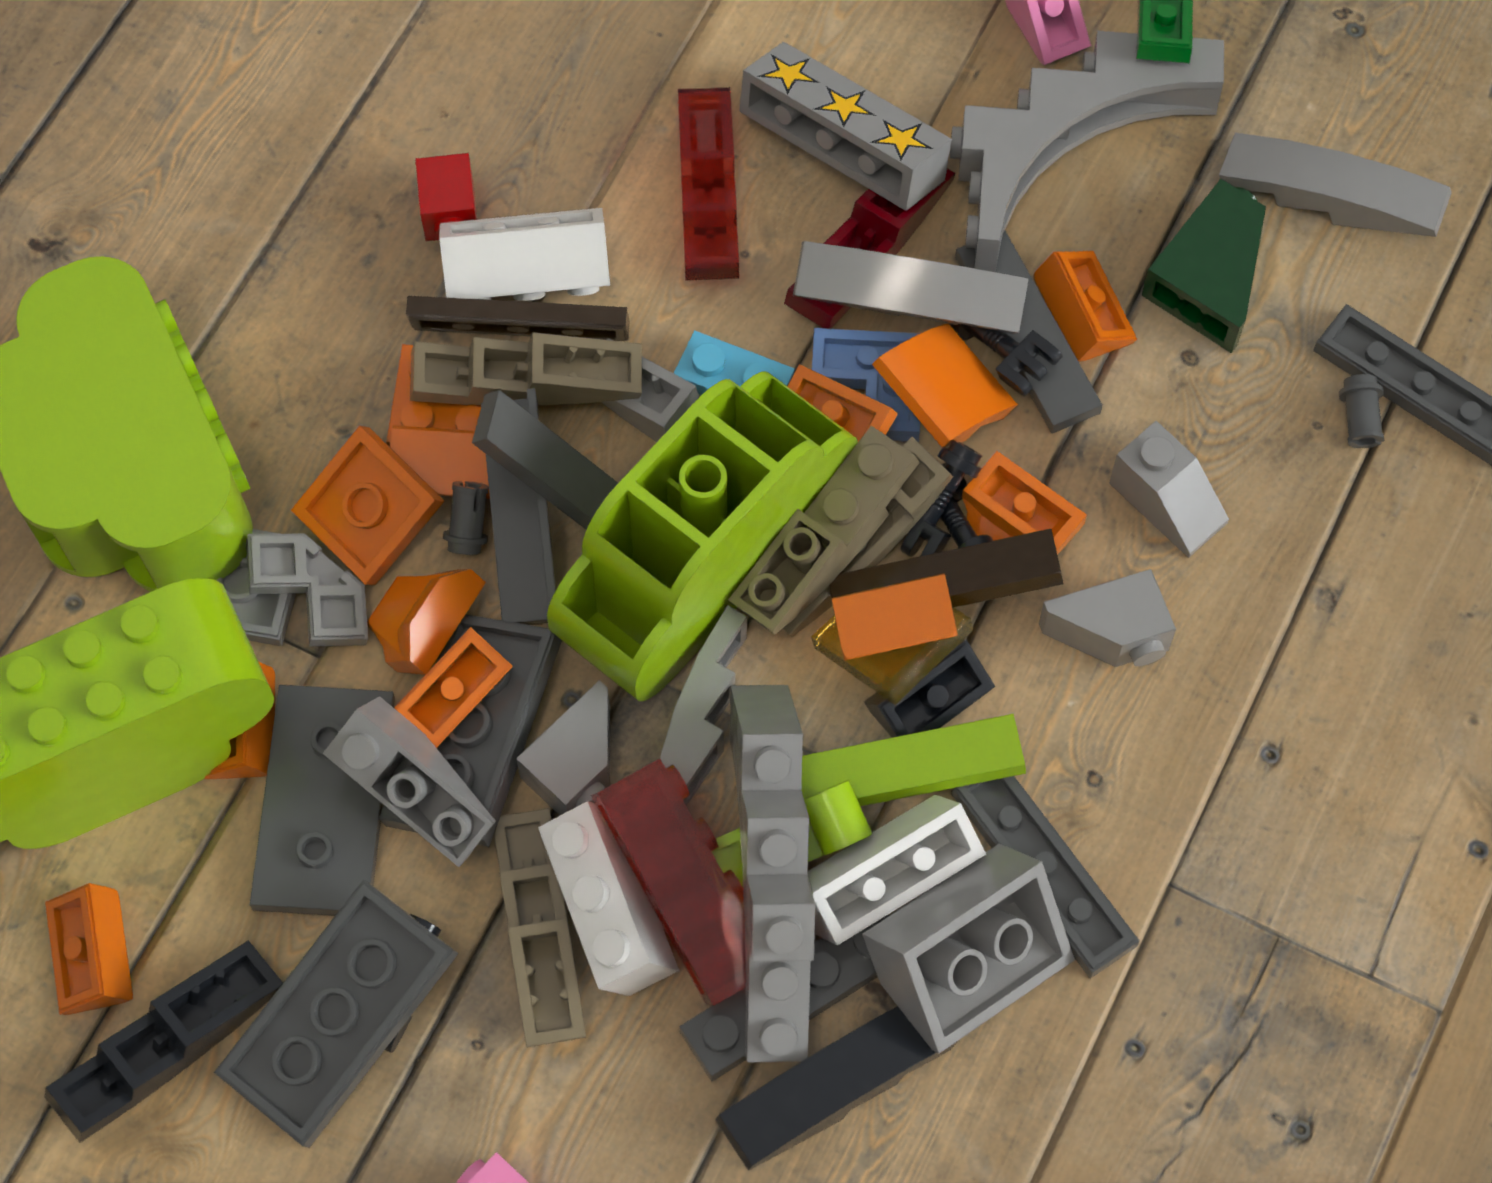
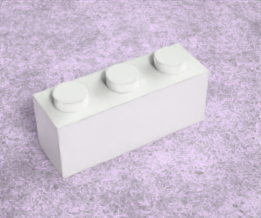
[439,208,610,301]
[807,795,986,946]
[538,801,679,996]

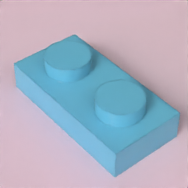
[673,330,795,396]

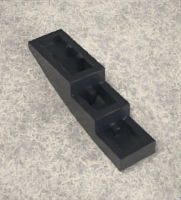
[44,940,283,1143]
[715,1006,959,1171]

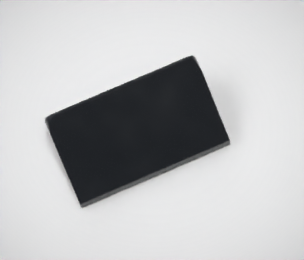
[864,638,996,738]

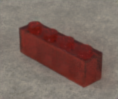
[591,758,745,1006]

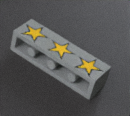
[739,41,952,211]

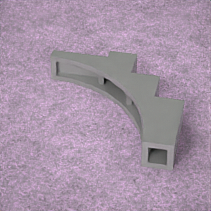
[950,31,1224,272]
[730,685,815,1063]

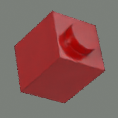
[415,153,477,241]

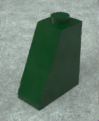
[1142,179,1266,353]

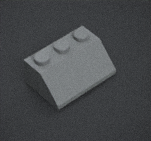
[862,844,1075,1053]

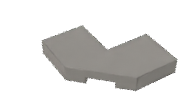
[246,533,368,647]

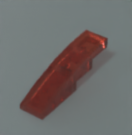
[678,87,739,281]

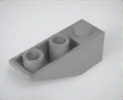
[323,696,496,867]

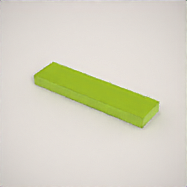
[801,713,1026,806]

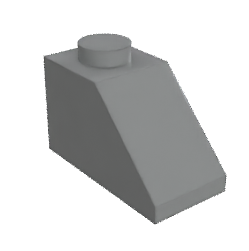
[1109,421,1229,558]
[1039,569,1176,667]
[516,680,610,815]

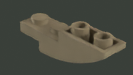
[729,426,920,634]

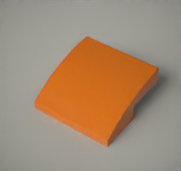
[872,323,1018,447]

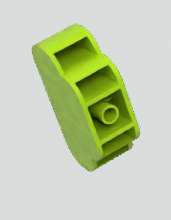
[0,256,253,592]
[547,371,858,702]
[0,578,274,849]

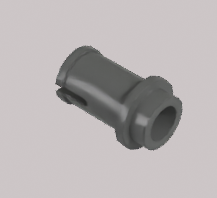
[1339,374,1384,448]
[443,481,489,555]

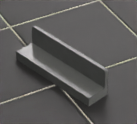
[481,388,556,625]

